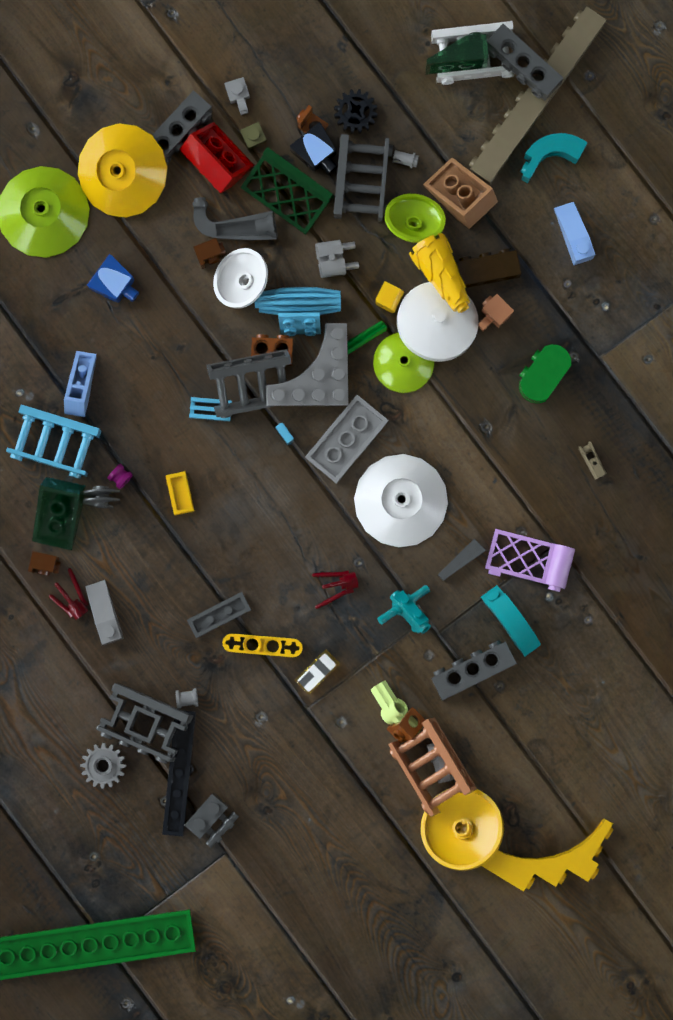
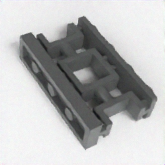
[96,683,194,764]

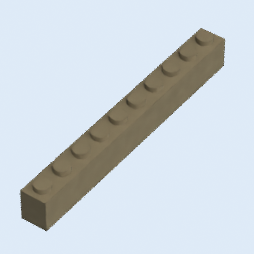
[469,6,606,186]

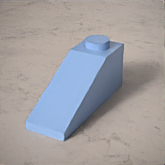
[554,202,596,265]
[64,351,96,417]

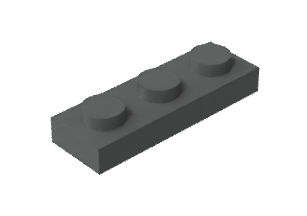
[187,592,251,638]

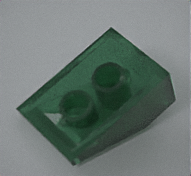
[425,32,489,75]
[32,477,86,550]

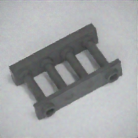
[334,134,393,223]
[206,349,291,418]

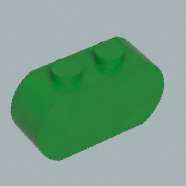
[519,344,571,404]

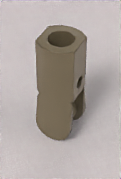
[578,441,607,480]

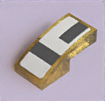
[295,650,340,695]

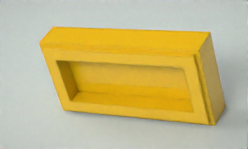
[166,471,194,516]

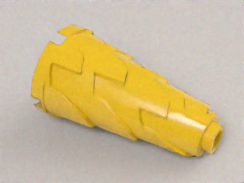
[409,233,470,313]

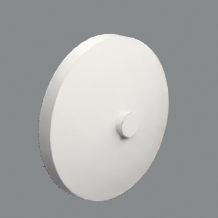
[397,282,479,362]

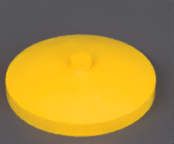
[421,789,504,871]

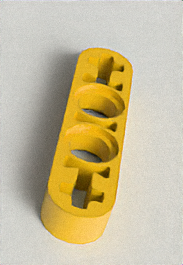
[222,634,303,657]

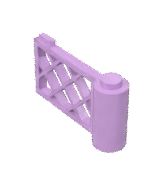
[485,529,575,592]

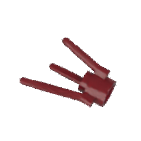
[49,568,89,620]
[312,570,358,609]

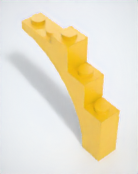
[482,818,613,892]

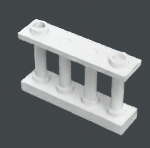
[431,21,515,85]

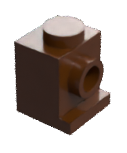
[193,238,226,269]
[28,551,61,576]

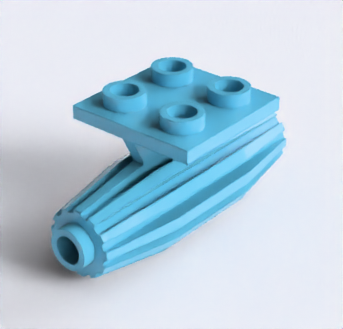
[255,287,341,336]

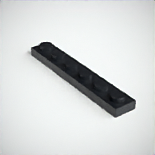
[162,710,196,836]

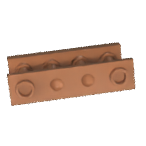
[388,717,477,817]

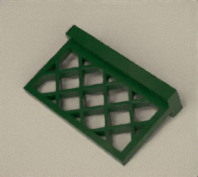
[240,147,335,235]

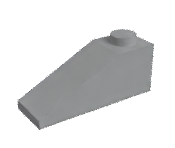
[85,580,124,645]

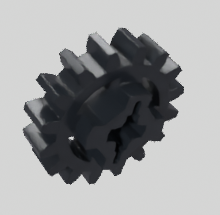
[334,89,378,134]

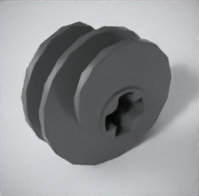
[83,486,120,509]

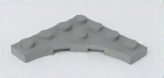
[266,323,348,406]

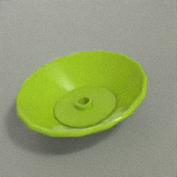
[0,166,90,258]

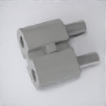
[315,240,359,278]

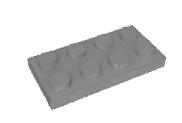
[305,395,389,484]

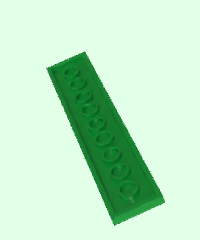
[0,909,196,980]

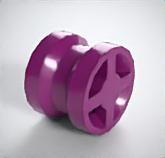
[107,464,133,490]

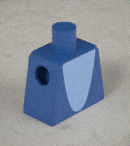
[87,254,139,303]

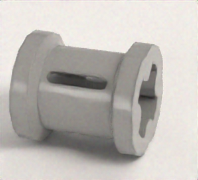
[176,688,198,709]

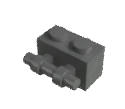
[185,793,239,848]

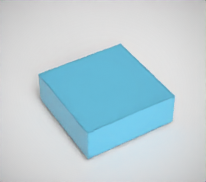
[276,423,294,445]

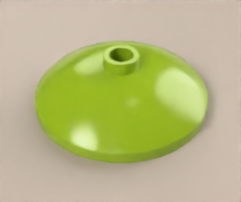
[385,194,446,243]
[373,333,434,393]

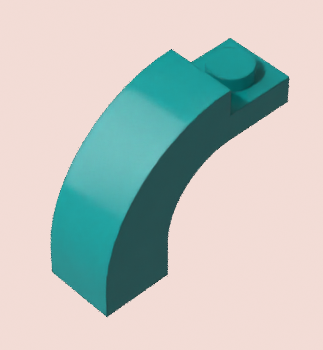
[520,133,588,183]
[481,585,541,657]

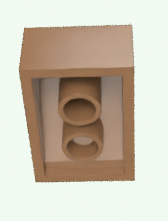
[423,158,498,229]

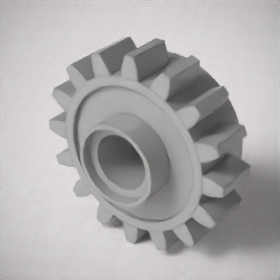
[80,743,127,789]

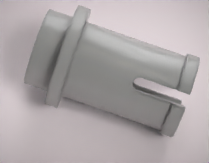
[392,150,419,169]

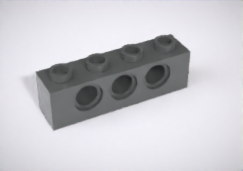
[485,24,563,101]
[152,90,213,165]
[431,640,517,701]

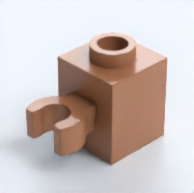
[478,294,514,332]

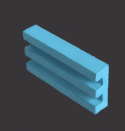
[189,397,232,422]

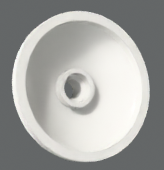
[214,248,268,309]

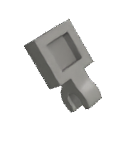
[224,77,250,115]

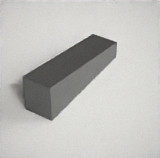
[438,539,486,581]

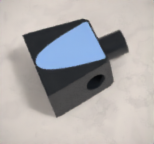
[290,122,337,174]

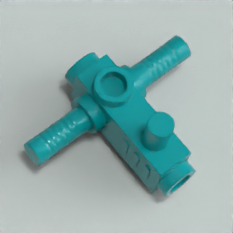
[377,585,431,634]

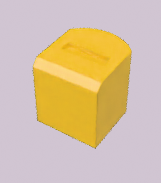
[375,281,404,313]

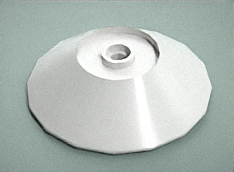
[354,454,448,547]

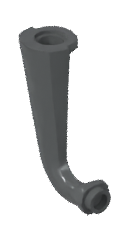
[192,197,278,240]

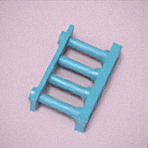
[6,404,101,479]

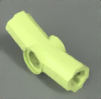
[371,680,423,735]

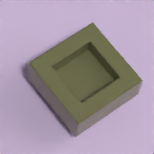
[240,122,267,150]

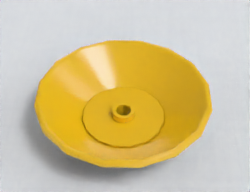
[78,123,167,218]

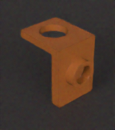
[297,105,329,133]
[387,707,425,743]

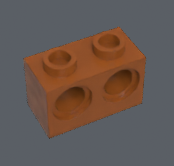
[251,334,293,366]

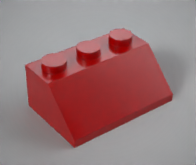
[179,122,255,193]

